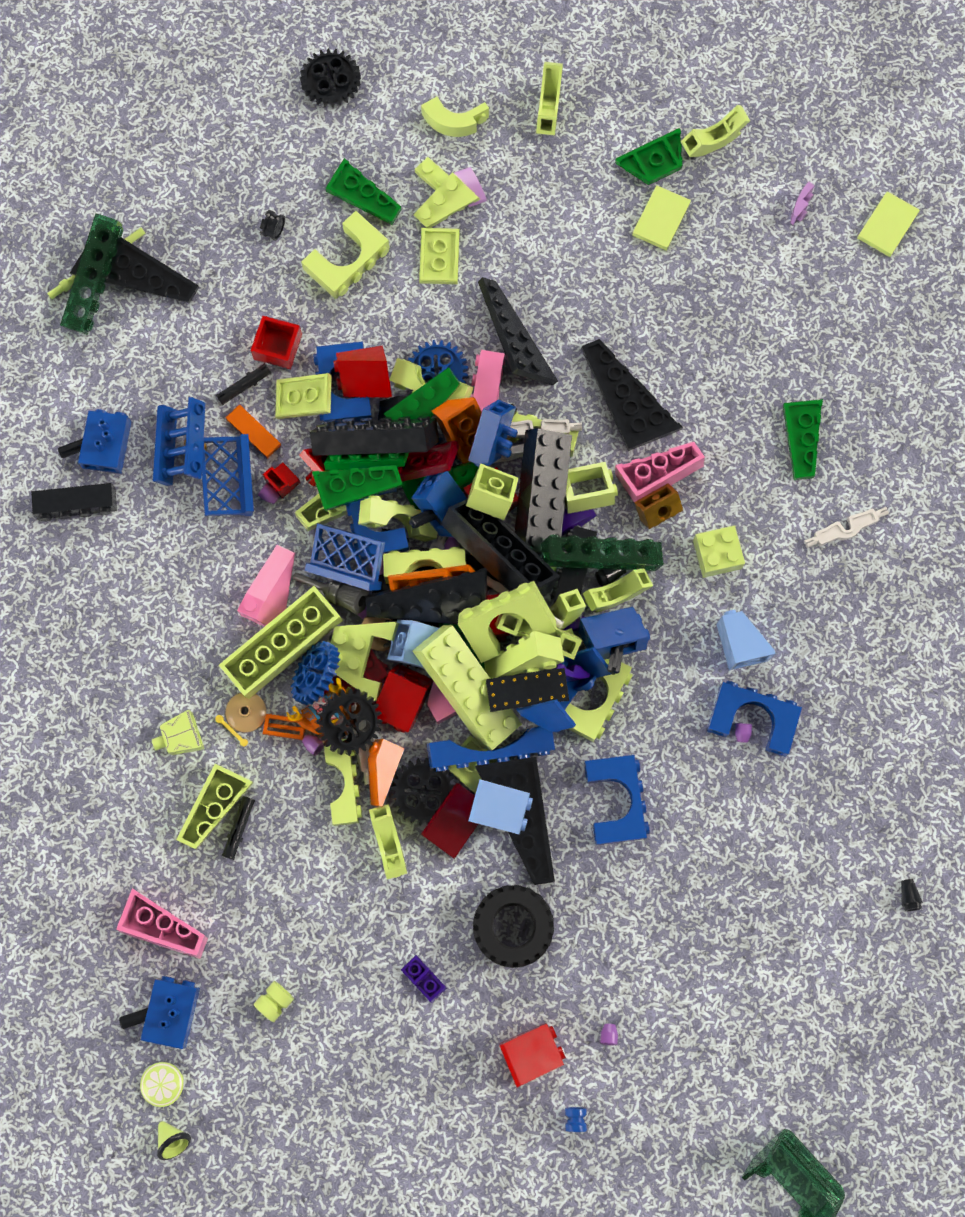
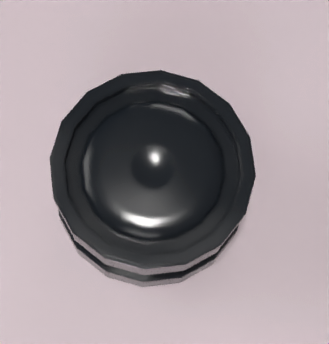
[260,210,285,241]

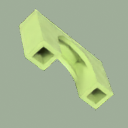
[301,211,390,299]
[458,581,556,663]
[565,659,633,742]

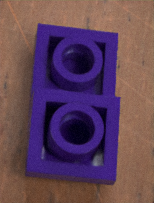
[562,508,597,536]
[544,664,590,682]
[401,955,447,1003]

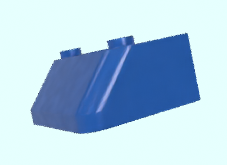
[516,647,611,732]

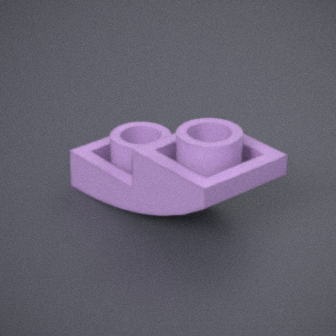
[454,167,487,207]
[790,182,815,225]

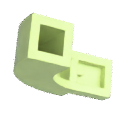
[421,97,489,137]
[681,105,750,157]
[583,568,653,613]
[520,589,586,639]
[369,804,407,879]

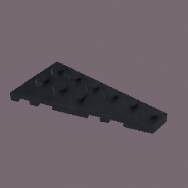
[478,277,558,385]
[366,567,487,625]

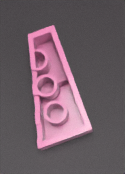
[470,350,506,411]
[615,442,705,502]
[116,889,208,959]

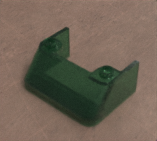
[742,1129,845,1217]

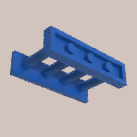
[153,397,206,486]

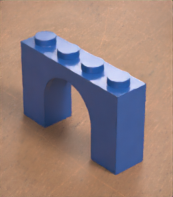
[313,341,372,422]
[346,488,409,560]
[706,681,802,757]
[584,755,650,846]

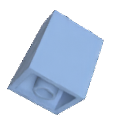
[716,610,775,670]
[387,619,439,669]
[469,779,533,835]

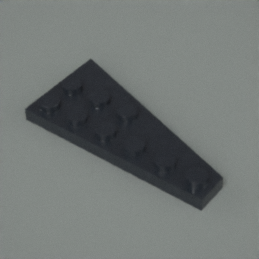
[70,224,199,303]
[581,339,683,451]
[475,757,555,885]

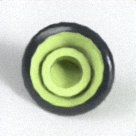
[157,1121,191,1160]

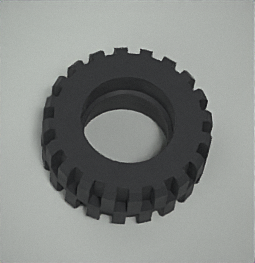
[473,885,554,968]

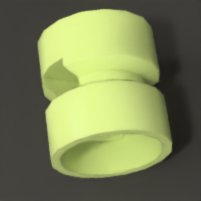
[253,981,294,1023]

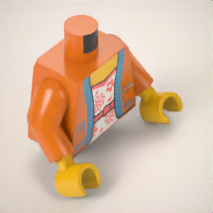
[286,678,351,739]

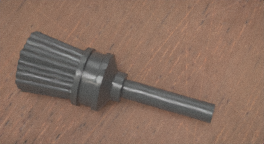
[293,573,369,614]

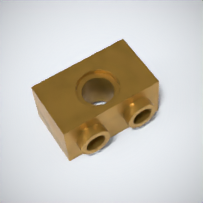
[634,483,683,529]

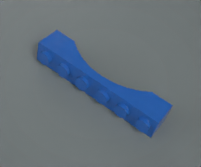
[427,727,555,772]

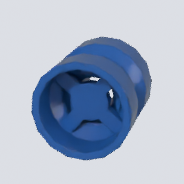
[565,1107,587,1132]

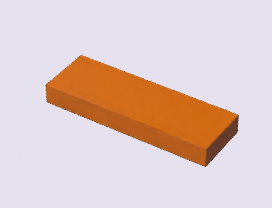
[226,404,281,459]

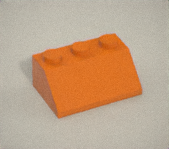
[432,397,482,464]

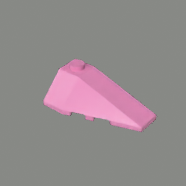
[237,545,295,627]

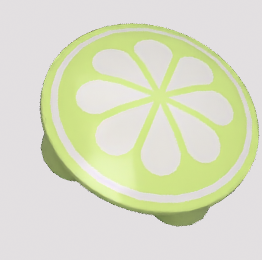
[140,1062,184,1107]

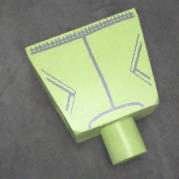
[152,710,205,755]

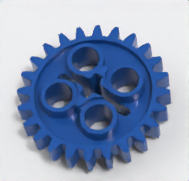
[408,340,469,391]
[291,641,340,706]

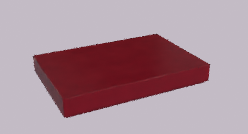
[398,440,459,482]
[421,783,478,859]

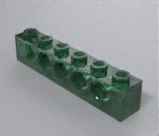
[60,213,123,335]
[541,534,664,571]

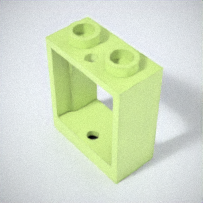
[565,462,618,514]

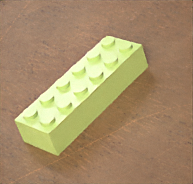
[219,586,343,699]
[412,625,522,750]

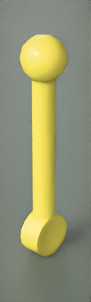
[215,715,248,747]

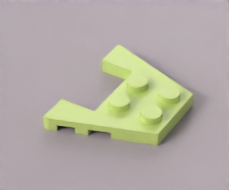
[330,622,399,701]

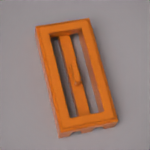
[262,714,306,740]

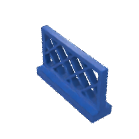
[202,434,254,516]
[305,523,385,591]

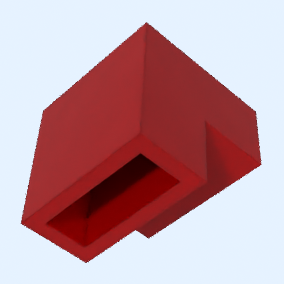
[263,462,301,499]

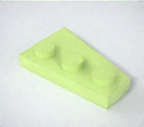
[414,172,481,228]

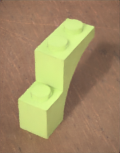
[536,62,563,135]

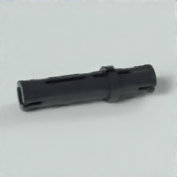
[216,363,272,406]
[221,796,255,860]

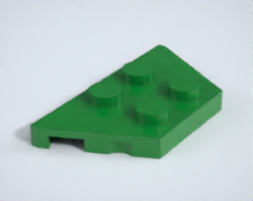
[615,128,683,185]

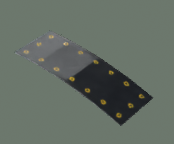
[486,668,569,712]

